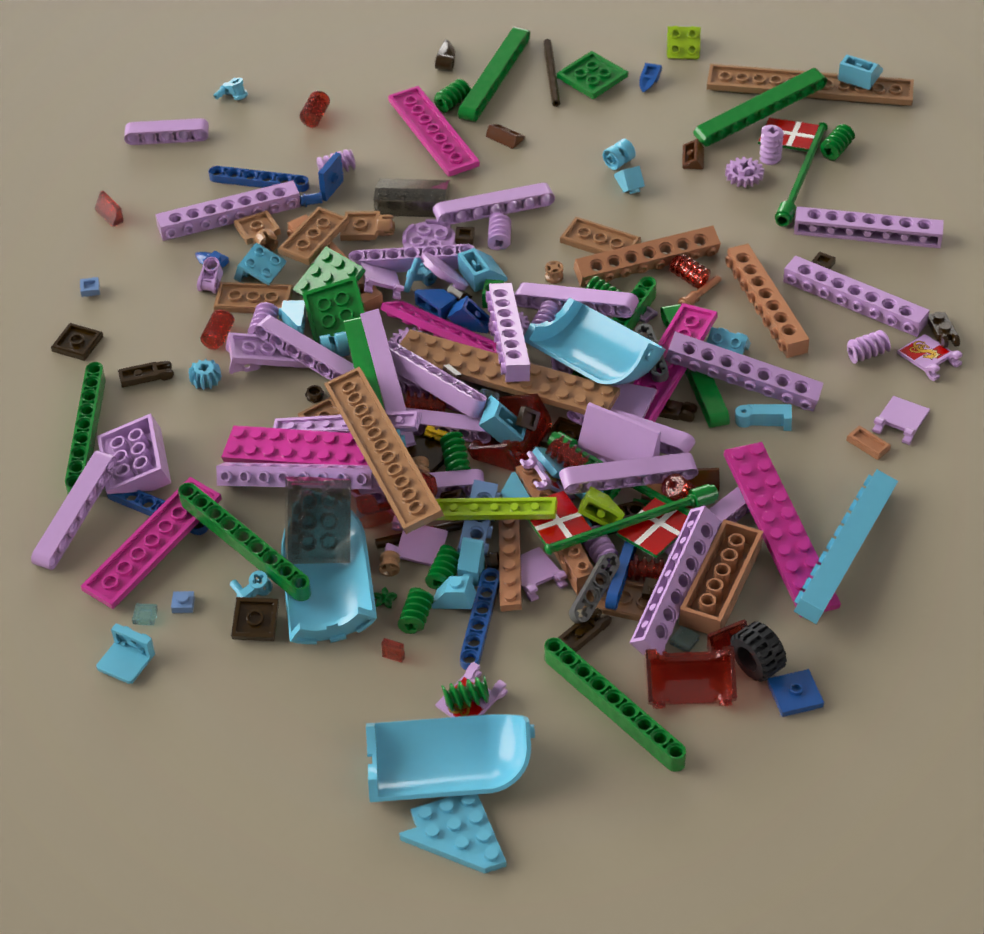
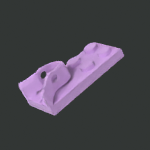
[226,333,307,374]

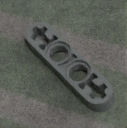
[635,323,669,383]
[569,552,620,624]

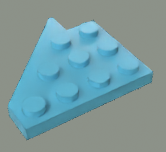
[399,794,507,874]

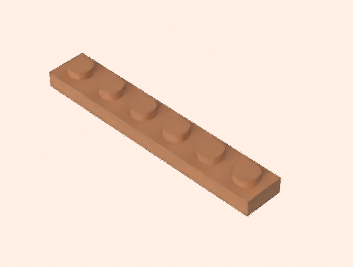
[499,519,522,612]

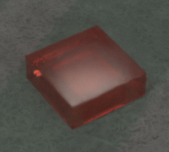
[381,638,405,663]

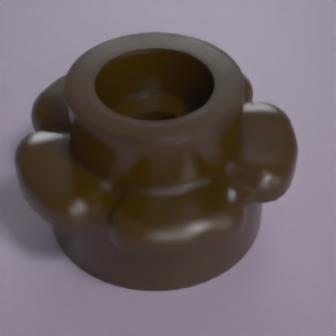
[305,385,324,403]
[485,552,499,569]

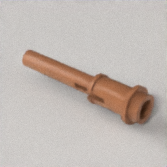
[677,275,721,305]

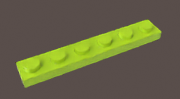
[436,497,558,520]

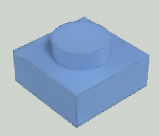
[80,277,100,297]
[171,591,195,613]

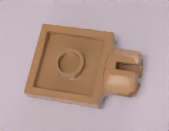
[234,210,281,252]
[340,211,395,241]

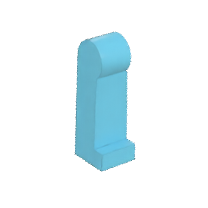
[735,404,792,431]

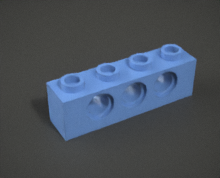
[458,479,501,556]

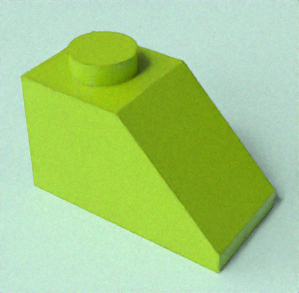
[578,486,625,532]

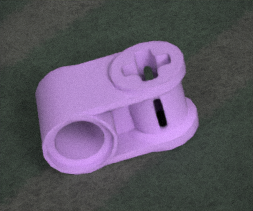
[197,257,223,294]

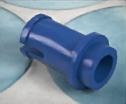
[300,192,323,207]

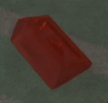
[95,190,124,227]
[706,619,748,658]

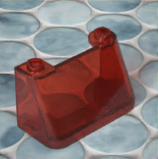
[467,393,552,472]
[347,471,437,529]
[644,646,737,709]

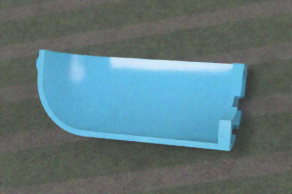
[524,297,666,385]
[281,489,377,645]
[366,714,535,802]

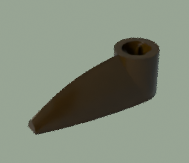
[435,39,455,71]

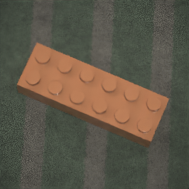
[679,519,763,638]

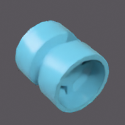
[602,139,636,170]
[319,331,350,357]

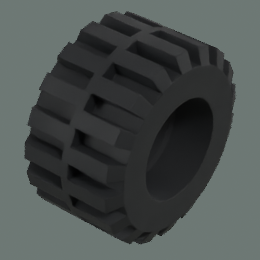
[730,621,787,682]

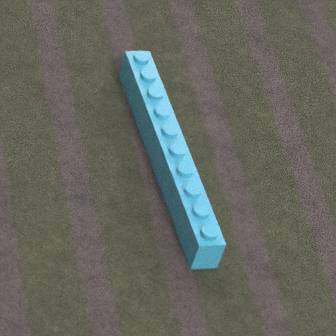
[794,469,898,624]

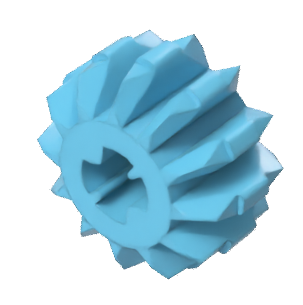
[188,358,222,390]

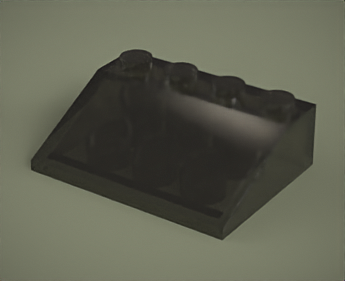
[374,179,450,217]
[285,477,351,564]

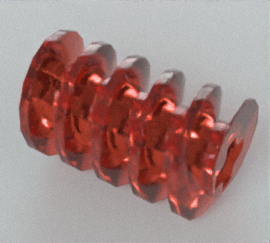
[300,91,330,128]
[669,254,711,290]
[200,310,235,350]
[404,390,446,412]
[545,435,590,468]
[661,474,697,508]
[628,554,665,582]

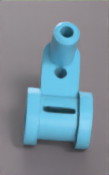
[214,78,248,100]
[404,257,437,292]
[230,570,273,598]

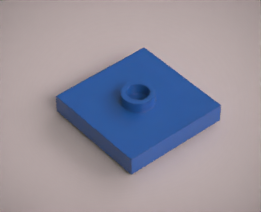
[318,152,344,202]
[767,669,824,717]

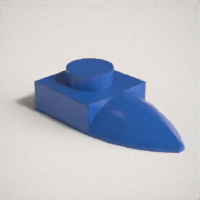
[639,63,662,92]
[195,251,229,269]

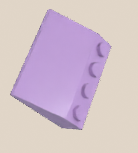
[577,402,661,463]
[97,414,171,494]

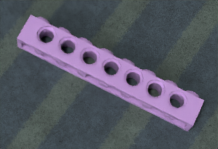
[155,181,301,241]
[794,206,944,248]
[783,256,929,337]
[486,283,530,382]
[665,332,824,411]
[216,462,379,489]
[630,506,721,658]

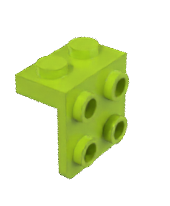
[667,26,701,59]

